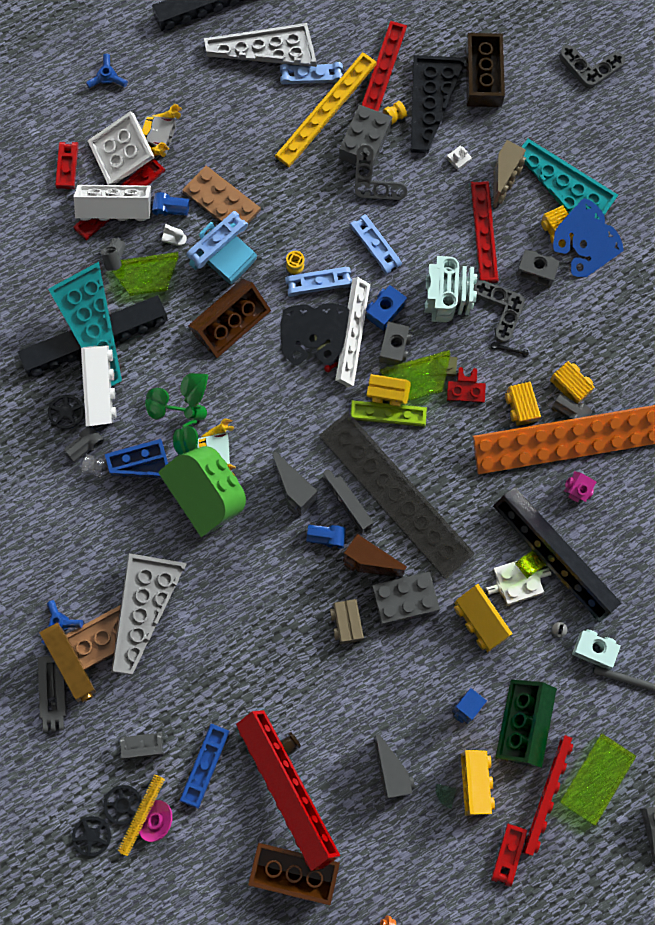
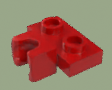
[447,367,486,403]

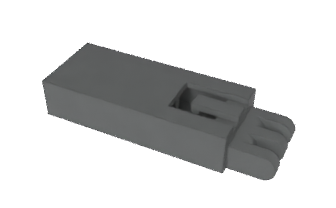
[323,469,374,534]
[38,656,67,732]

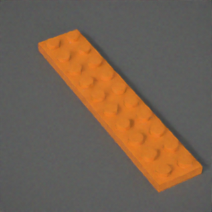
[473,405,655,474]

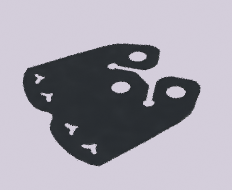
[280,303,349,366]

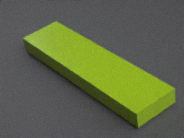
[350,400,427,427]

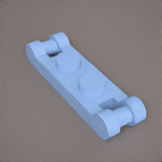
[280,62,343,84]
[186,211,248,269]
[349,214,402,275]
[285,267,352,297]

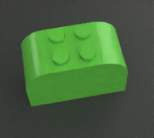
[158,446,246,537]

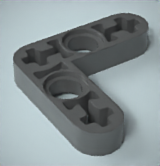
[559,45,625,88]
[355,143,407,200]
[473,280,525,343]

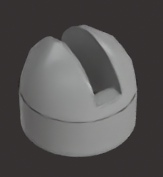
[551,622,568,638]

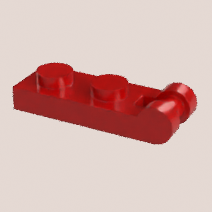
[56,142,79,189]
[491,823,528,887]

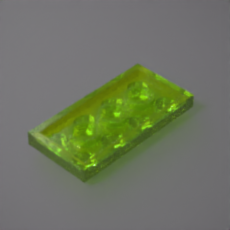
[559,733,636,826]

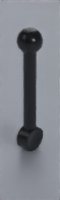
[491,342,529,356]

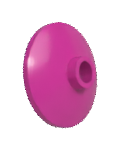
[139,800,172,842]

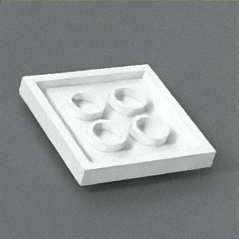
[88,111,155,185]

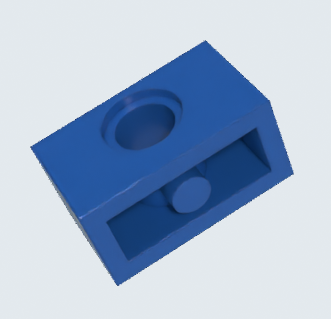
[366,285,407,331]
[452,688,487,724]

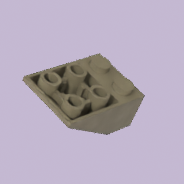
[493,140,526,208]

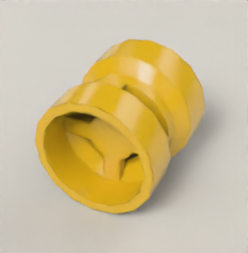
[383,101,407,125]
[286,251,305,275]

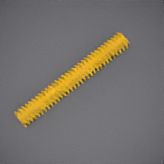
[117,775,165,856]

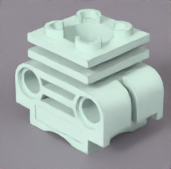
[425,256,477,322]

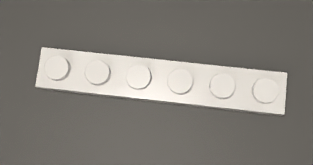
[335,277,370,387]

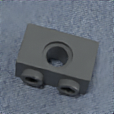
[516,250,560,287]
[379,322,412,367]

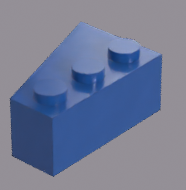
[105,439,168,478]

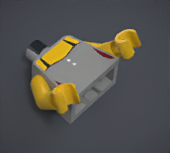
[139,104,182,157]

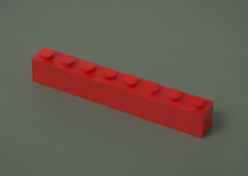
[236,710,341,871]

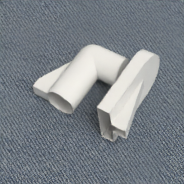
[161,224,187,246]

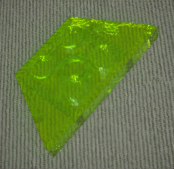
[112,252,179,296]
[380,350,451,401]

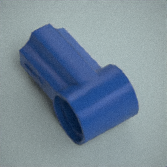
[152,192,189,216]
[306,525,346,549]

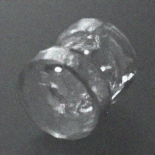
[81,454,106,478]

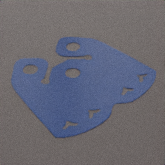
[553,198,624,277]

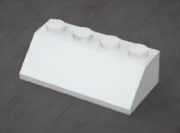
[74,185,151,221]
[81,346,116,426]

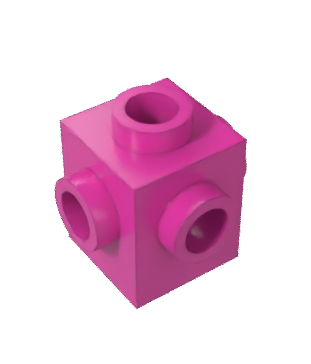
[564,471,597,503]

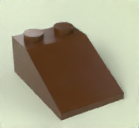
[343,534,407,578]

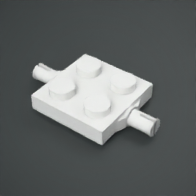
[486,557,551,606]

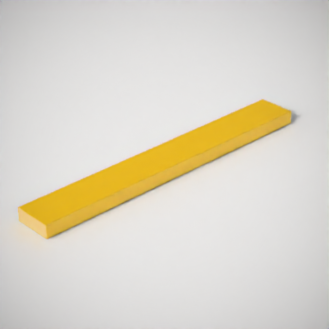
[275,52,377,167]

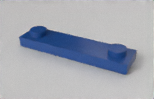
[179,724,230,809]

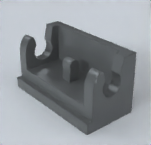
[120,732,164,760]

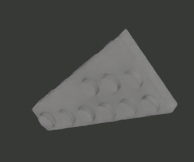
[204,23,317,67]
[111,553,187,675]

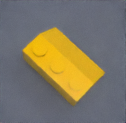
[454,584,513,653]
[461,750,495,816]

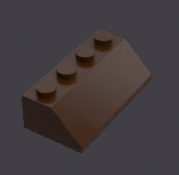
[188,278,271,358]
[248,843,340,905]

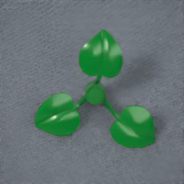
[145,373,208,455]

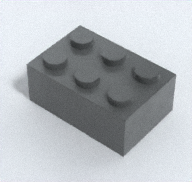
[339,104,392,170]
[371,572,440,627]

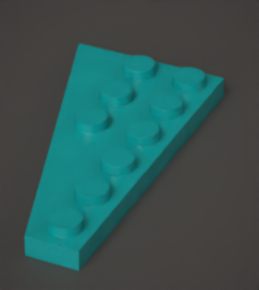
[522,139,618,219]
[48,262,122,387]

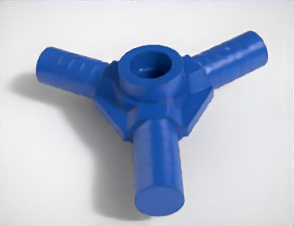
[86,54,128,88]
[41,600,83,645]

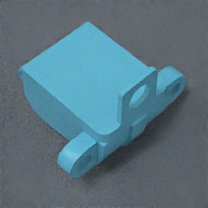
[189,222,257,284]

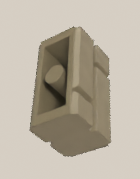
[330,599,364,645]

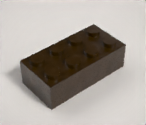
[465,33,505,107]

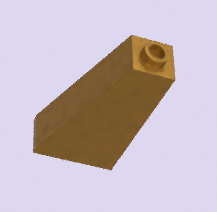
[39,622,96,703]

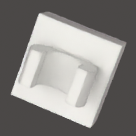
[447,146,472,170]

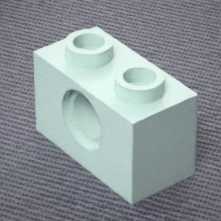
[572,629,621,670]

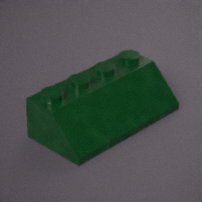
[495,679,557,768]

